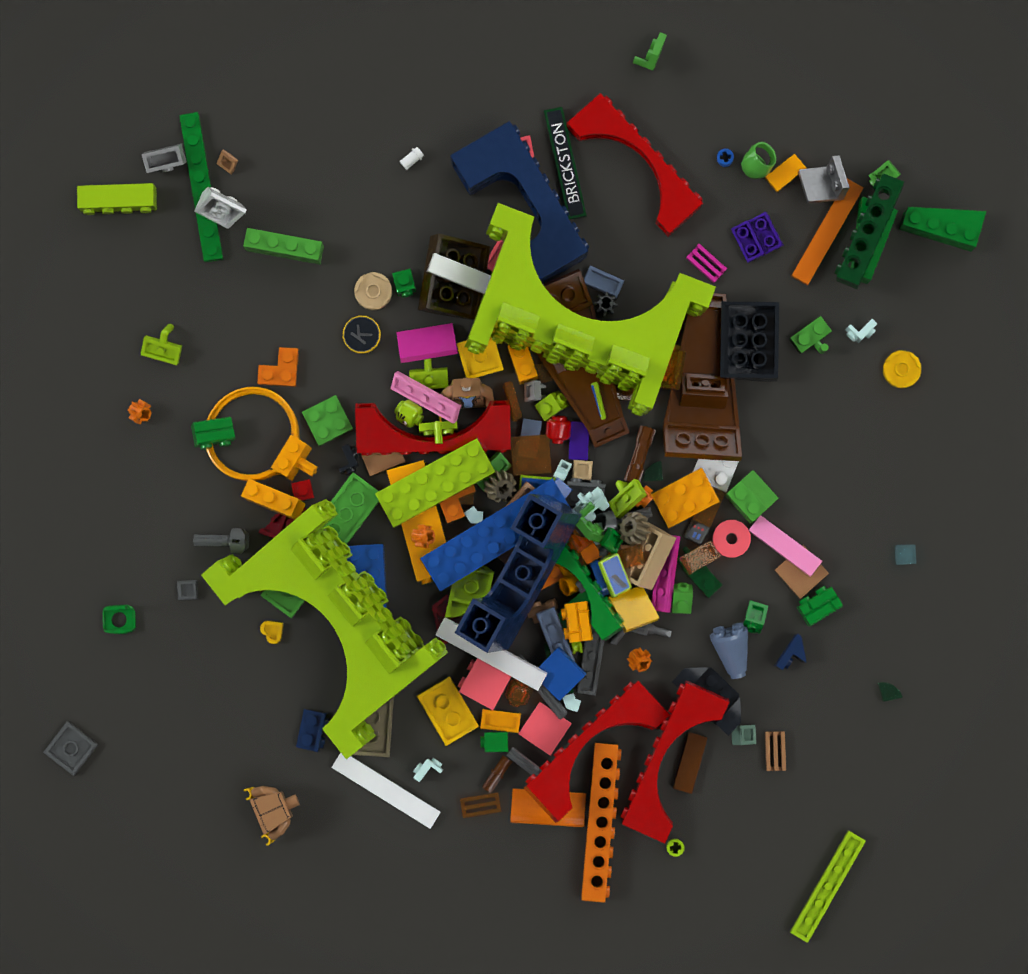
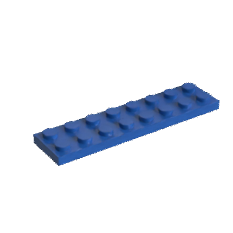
[420,478,570,591]

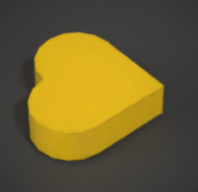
[260,621,284,644]

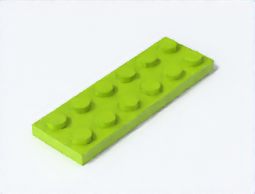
[375,438,496,528]

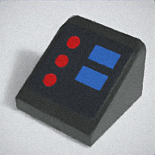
[683,520,710,545]

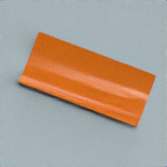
[510,789,586,827]

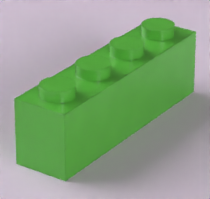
[243,228,324,265]

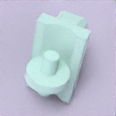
[573,487,609,522]

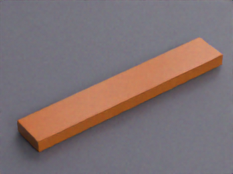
[791,178,863,286]

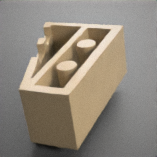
[626,522,676,590]

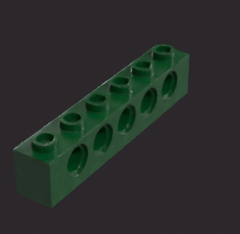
[834,173,904,290]

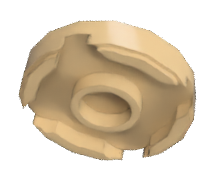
[354,272,392,311]

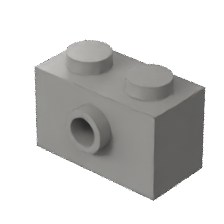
[142,143,187,173]

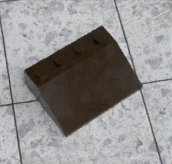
[418,233,491,320]

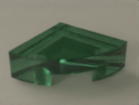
[643,461,663,482]
[878,682,902,702]

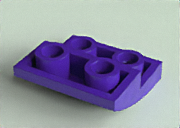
[731,212,784,263]

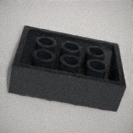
[720,301,779,382]

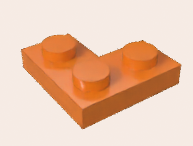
[257,347,299,387]
[440,485,476,524]

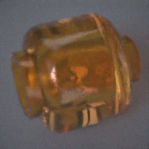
[505,679,533,707]

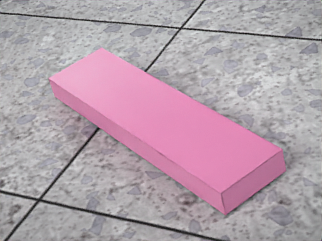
[391,371,461,423]
[749,515,822,577]

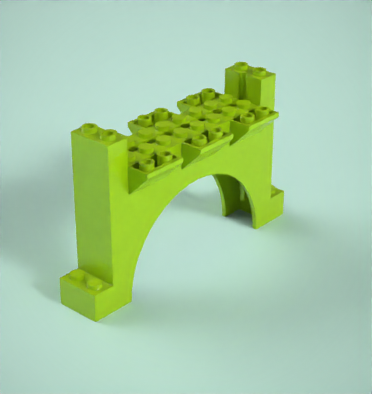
[465,203,716,416]
[201,499,448,760]

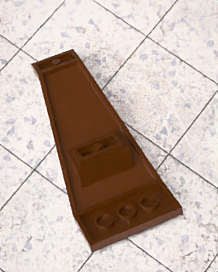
[536,269,630,448]
[663,293,742,461]

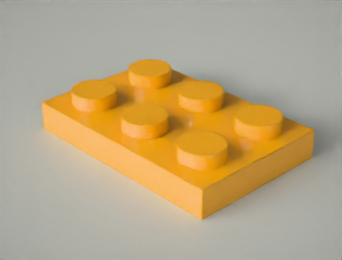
[651,468,720,528]

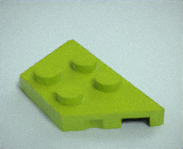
[445,565,494,619]

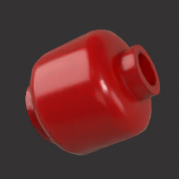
[546,415,571,444]

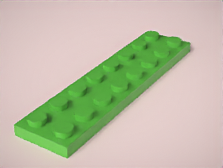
[260,472,379,619]

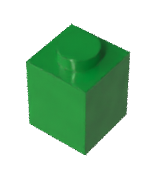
[481,732,508,752]

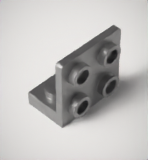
[798,155,850,203]

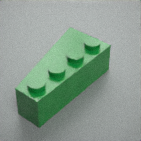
[851,197,898,284]
[899,207,987,252]

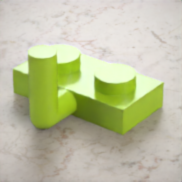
[141,324,182,365]
[409,358,449,389]
[419,421,458,444]
[608,479,647,519]

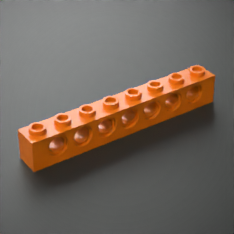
[581,742,622,902]

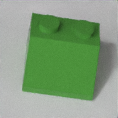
[724,470,778,524]

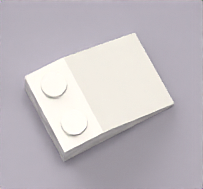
[194,187,246,229]

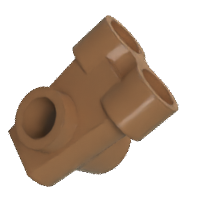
[528,598,558,624]

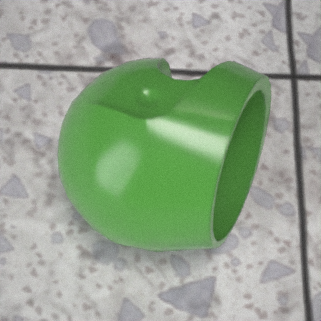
[741,142,776,179]

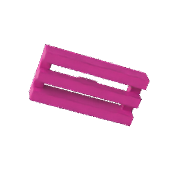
[686,244,727,283]

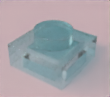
[895,545,916,565]

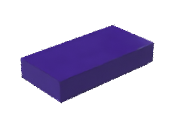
[568,421,589,461]

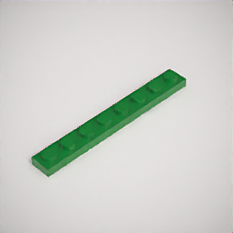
[179,112,224,263]

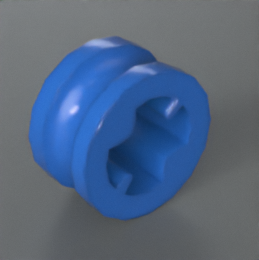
[717,149,734,167]

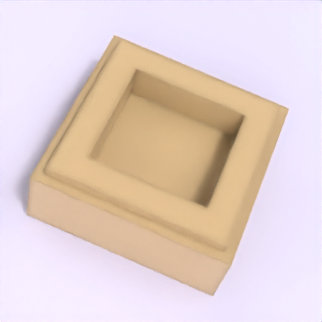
[572,460,593,481]

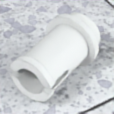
[399,147,424,170]

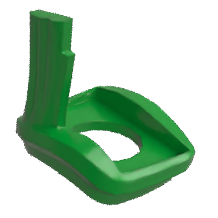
[103,605,136,634]

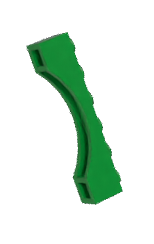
[556,540,625,641]

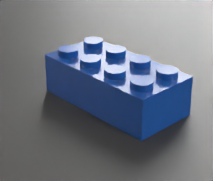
[347,544,387,608]

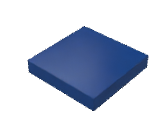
[538,647,586,701]

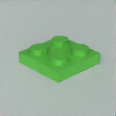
[302,395,353,447]

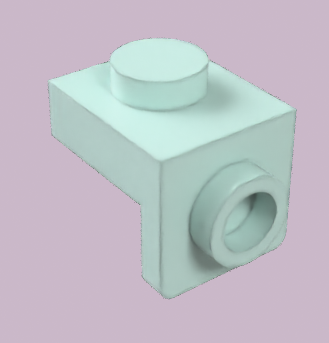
[845,319,877,343]
[413,758,443,782]

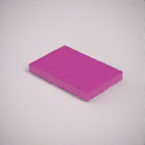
[396,323,458,363]

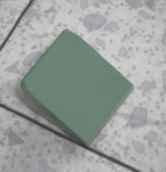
[732,725,756,745]

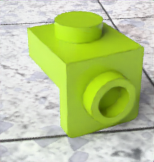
[534,391,569,421]

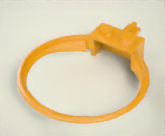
[206,387,318,481]

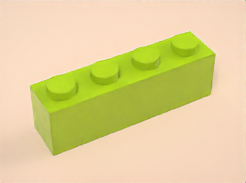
[77,183,157,215]

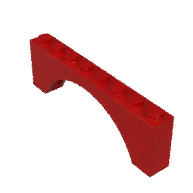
[567,93,703,237]
[355,400,511,456]
[620,680,729,844]
[524,681,670,823]

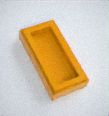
[765,154,806,192]
[480,709,521,733]

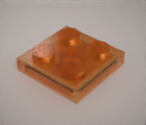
[511,435,552,476]

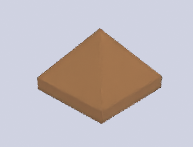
[217,149,238,175]

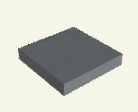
[43,721,99,776]

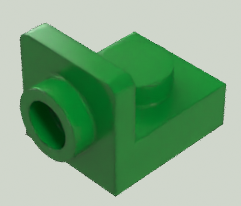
[392,269,416,298]
[743,600,768,634]

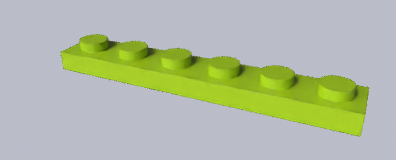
[790,830,866,943]

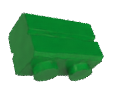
[191,417,235,450]
[797,585,843,627]

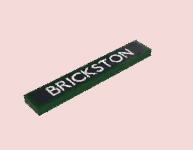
[544,107,587,220]

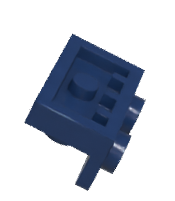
[296,709,330,752]

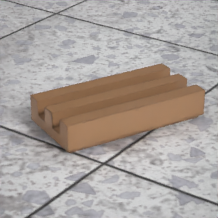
[765,731,786,771]

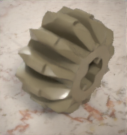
[484,469,517,503]
[618,512,651,545]

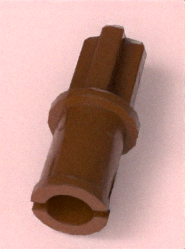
[482,755,513,793]

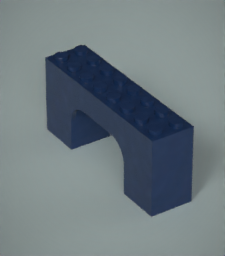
[450,121,589,284]
[454,494,582,653]

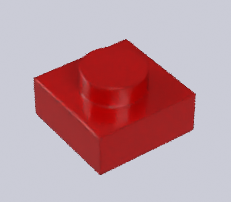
[291,479,315,501]

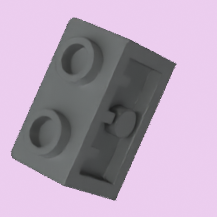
[566,478,606,507]

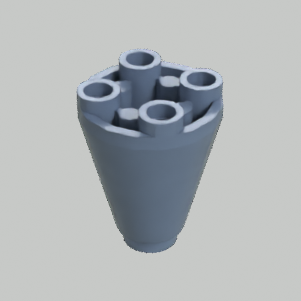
[710,623,748,679]

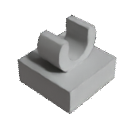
[524,380,546,402]

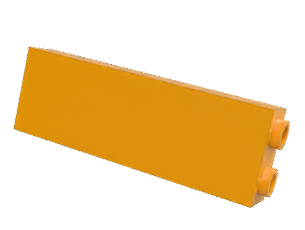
[387,460,446,585]

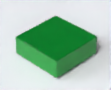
[600,528,623,554]

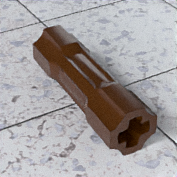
[624,426,656,483]

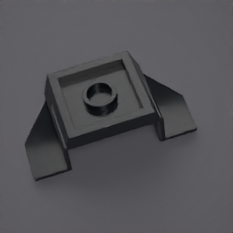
[672,667,741,736]

